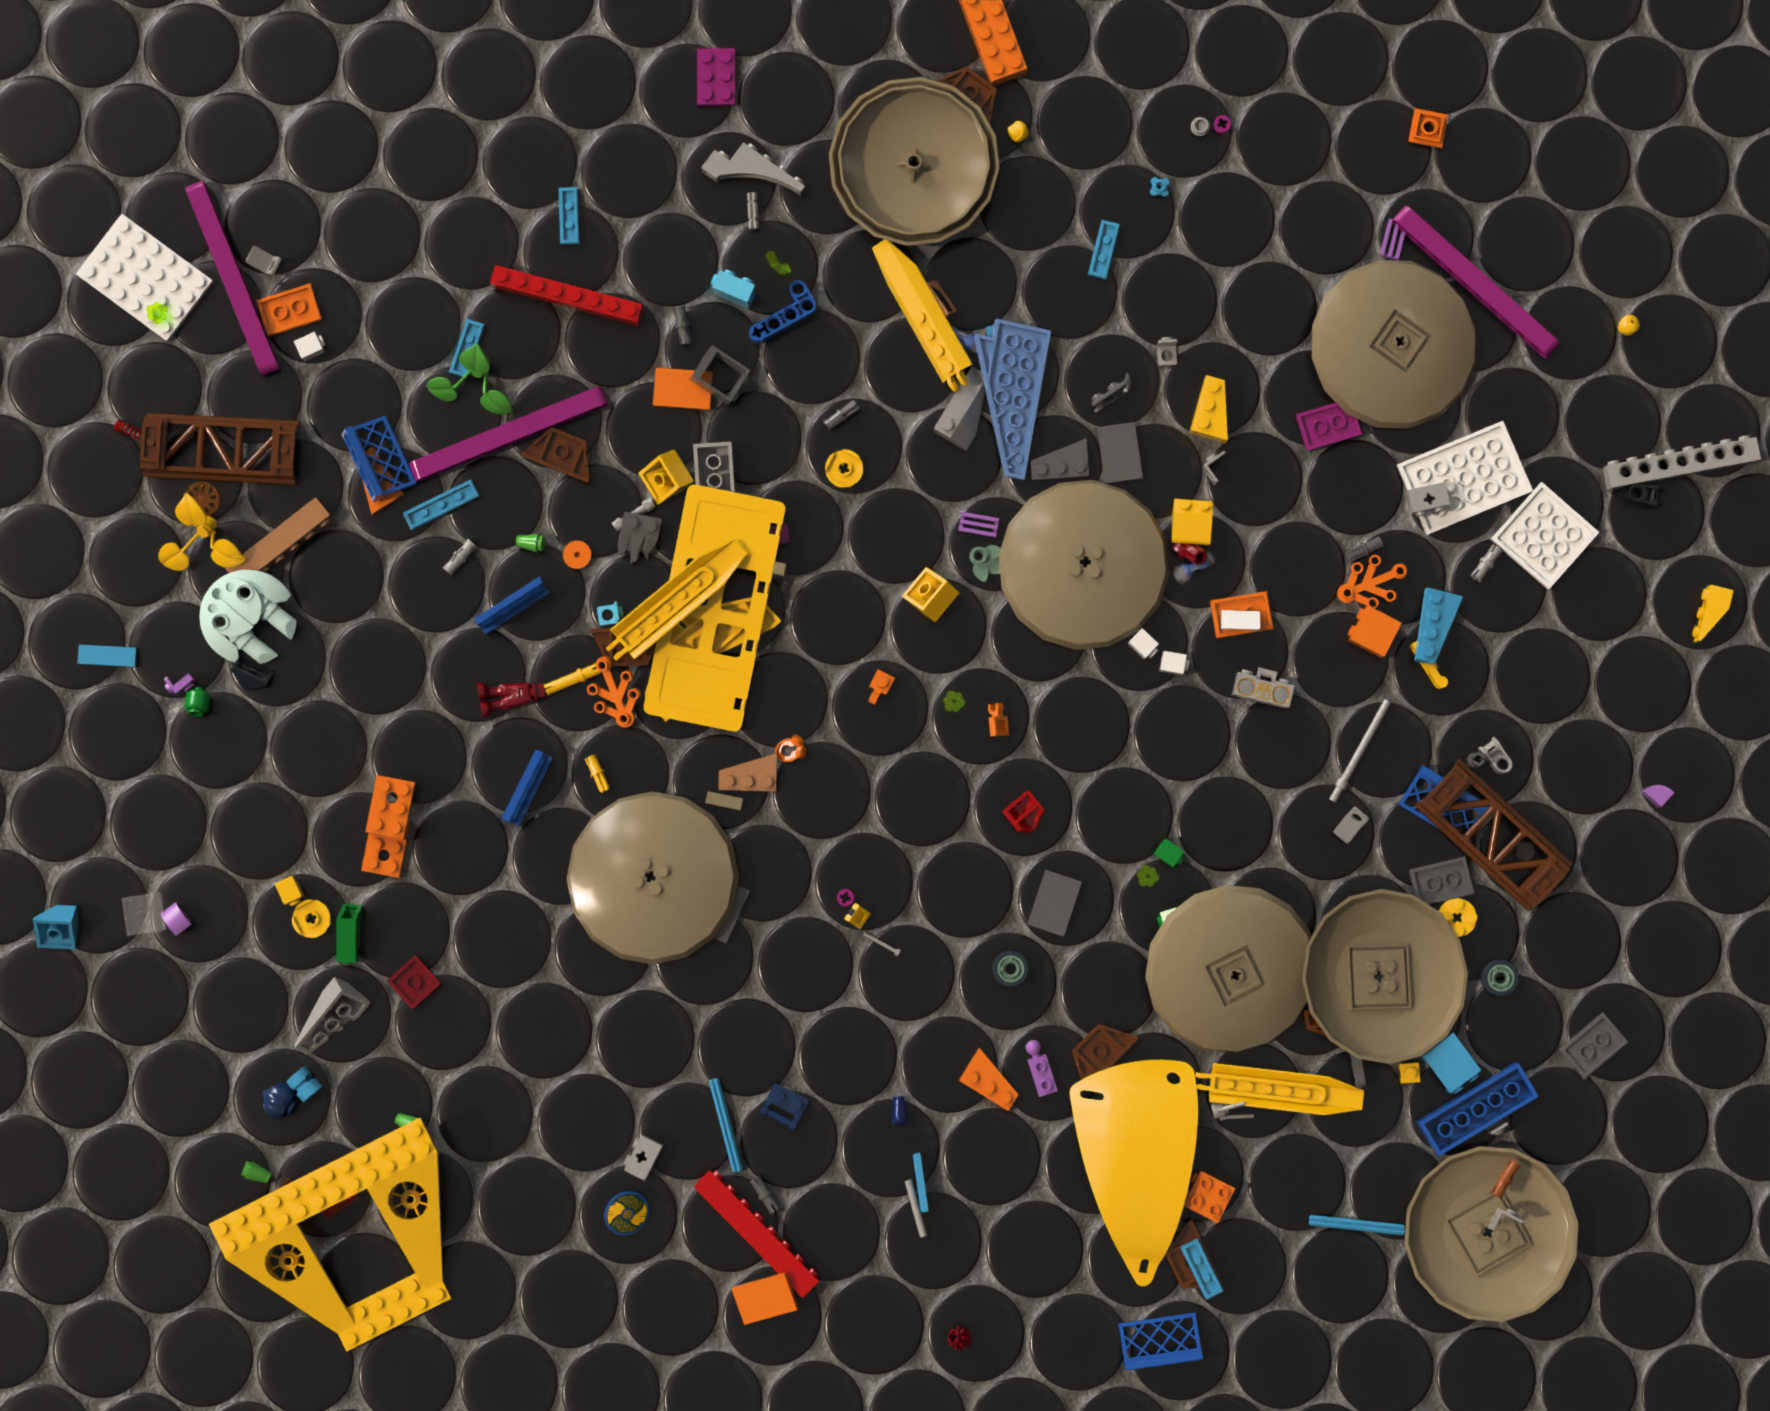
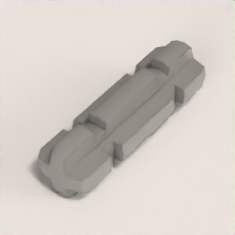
[747,192,759,230]

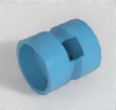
[286,1066,323,1103]

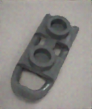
[1091,373,1131,414]

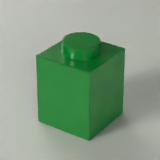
[1153,838,1185,868]

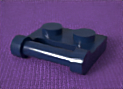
[759,1083,809,1131]

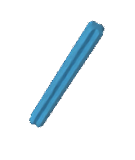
[709,1078,743,1173]
[1309,1215,1405,1235]

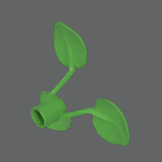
[426,343,514,415]

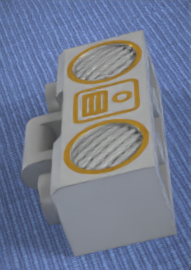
[1231,667,1294,709]

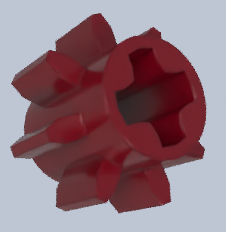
[948,1326,972,1351]

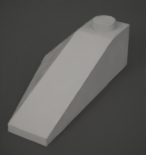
[934,366,986,451]
[294,977,370,1054]

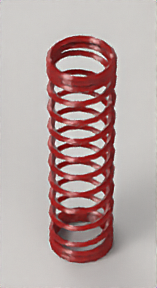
[114,419,142,441]

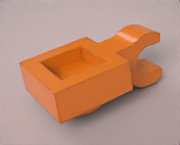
[868,670,895,705]
[988,703,1009,737]

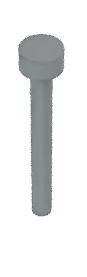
[863,932,901,957]

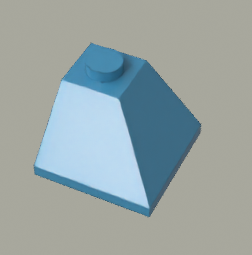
[33,905,78,950]

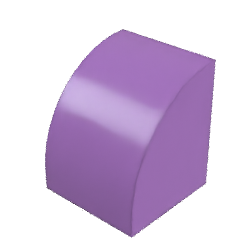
[1641,785,1674,808]
[161,902,191,936]

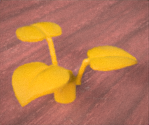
[158,493,246,571]

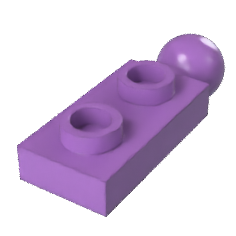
[1026,1040,1058,1097]

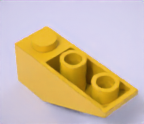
[1692,585,1734,643]

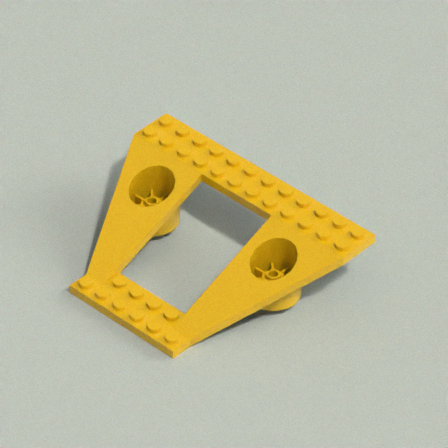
[209,1117,452,1352]

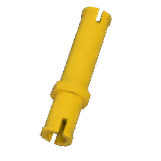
[544,663,601,696]

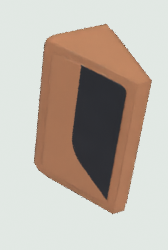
[927,281,957,318]

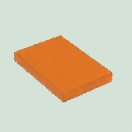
[256,283,323,337]
[653,368,713,410]
[1210,591,1273,639]
[732,1272,799,1325]

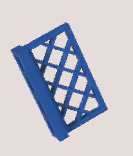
[342,416,416,502]
[474,577,550,635]
[502,750,553,827]
[1399,764,1490,830]
[1118,1313,1203,1371]

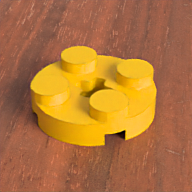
[825,449,863,488]
[1438,898,1477,937]
[292,900,331,938]

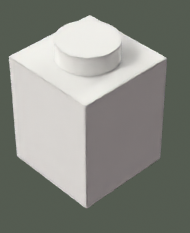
[294,332,326,361]
[1128,629,1158,659]
[1159,651,1189,675]

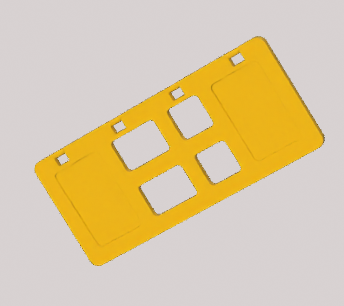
[644,485,785,731]

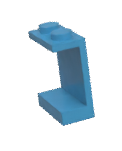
[1421,1032,1481,1094]

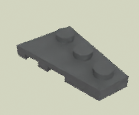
[1030,439,1089,481]

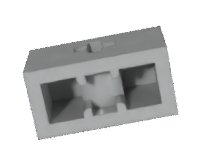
[1405,482,1450,517]
[623,1135,663,1181]

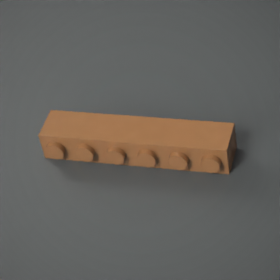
[225,497,333,588]

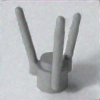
[1211,1102,1254,1121]

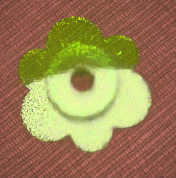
[146,302,168,324]
[943,691,965,712]
[1137,865,1159,887]

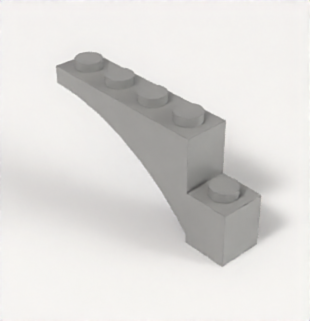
[701,142,805,196]

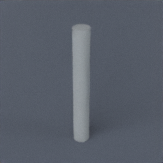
[904,1179,927,1237]

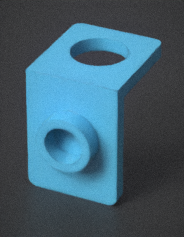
[597,601,624,626]

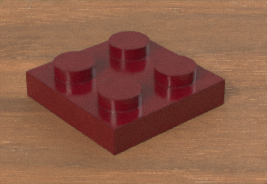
[387,955,442,1010]

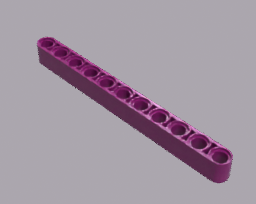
[185,180,280,376]
[1392,206,1560,358]
[409,386,609,482]

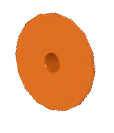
[563,541,591,569]

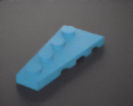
[1414,587,1463,665]

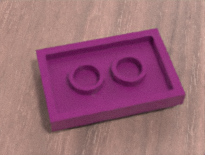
[697,48,735,106]
[1295,403,1362,452]

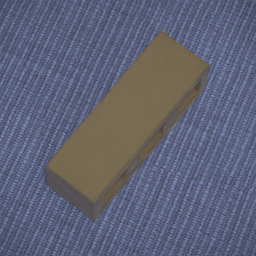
[772,562,787,579]
[705,791,743,811]

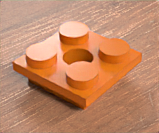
[1408,108,1448,149]

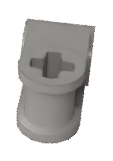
[1478,737,1512,774]

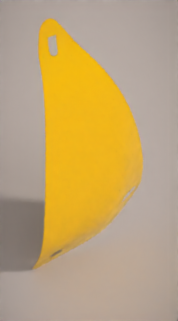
[1070,1060,1198,1286]

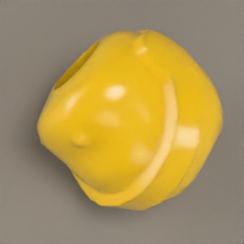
[1008,121,1029,143]
[1618,315,1640,336]

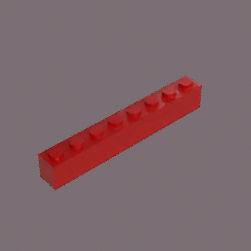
[490,265,644,326]
[693,1169,819,1298]

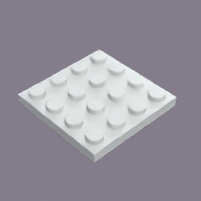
[1490,482,1599,590]

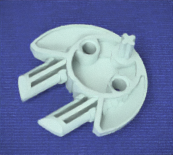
[200,569,297,664]

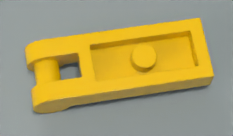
[1410,641,1448,689]

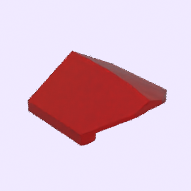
[1002,790,1045,833]

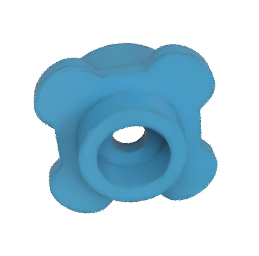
[1150,177,1169,197]

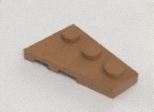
[719,753,777,791]

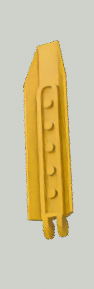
[872,239,972,392]
[606,539,747,661]
[1195,1063,1364,1115]

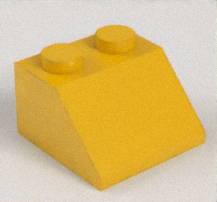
[638,449,694,505]
[1172,499,1213,545]
[902,567,959,622]

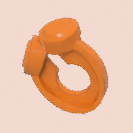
[775,735,807,762]

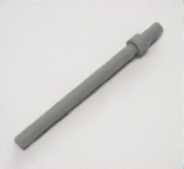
[1329,699,1391,803]

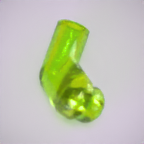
[766,251,791,275]

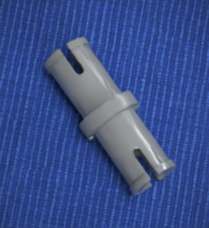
[443,539,477,575]
[1471,544,1503,582]

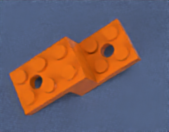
[361,775,416,878]

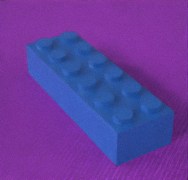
[1416,1062,1539,1156]

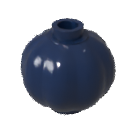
[261,1083,298,1119]

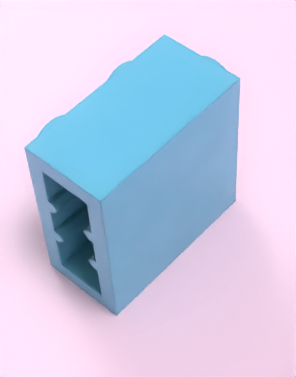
[711,270,756,309]

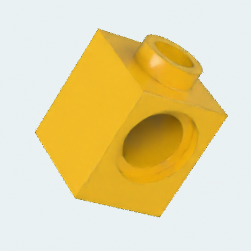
[275,876,305,907]

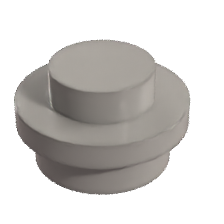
[1191,117,1210,136]

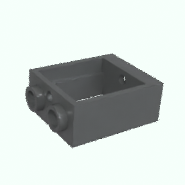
[689,345,751,405]

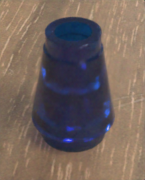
[890,1096,909,1125]

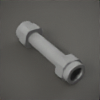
[612,497,656,532]

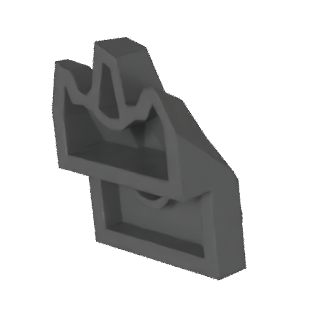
[618,511,662,564]

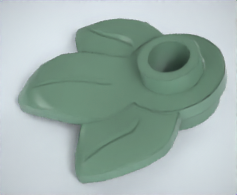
[969,545,1001,582]

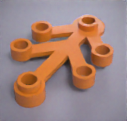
[1337,555,1407,609]
[587,656,641,728]

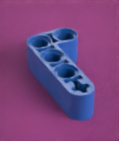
[749,280,816,344]

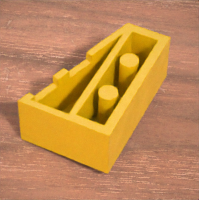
[1189,375,1228,444]

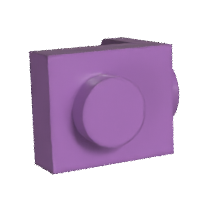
[164,673,197,695]

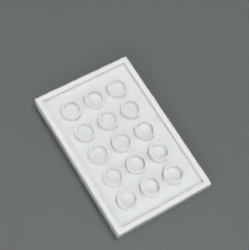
[76,214,214,342]
[1396,421,1533,535]

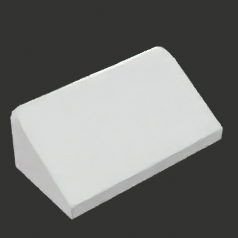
[1221,610,1260,631]

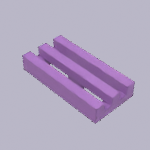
[1379,218,1406,261]
[958,512,999,538]

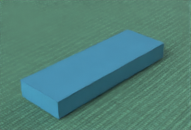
[559,187,580,245]
[1088,220,1120,280]
[449,319,485,379]
[77,645,137,667]
[913,1152,929,1212]
[1180,1238,1223,1300]

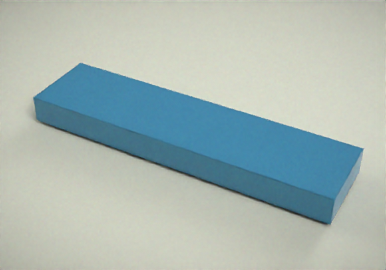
[403,479,480,531]

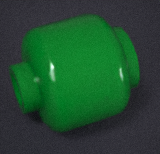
[184,687,211,717]

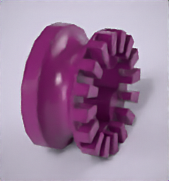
[1213,115,1231,134]
[837,889,854,906]

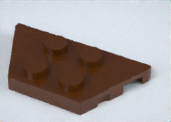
[937,66,997,124]
[520,427,590,484]
[590,628,657,667]
[1071,1024,1139,1080]
[1165,1219,1224,1289]

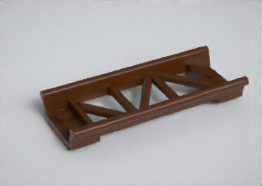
[140,413,300,485]
[1415,758,1573,911]

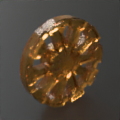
[183,481,220,516]

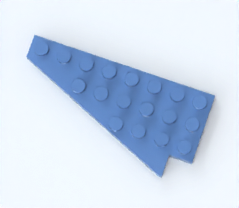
[974,319,1051,480]

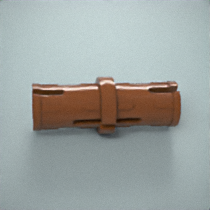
[1490,1159,1521,1199]

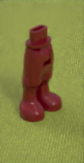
[477,682,546,719]

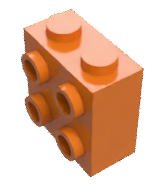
[1347,605,1402,658]
[1184,1170,1235,1223]

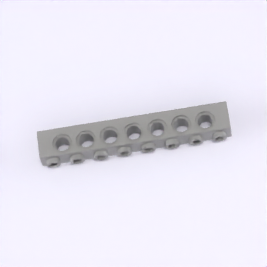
[1603,435,1761,490]

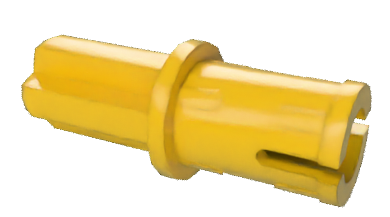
[585,754,610,793]

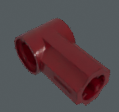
[1171,543,1208,565]

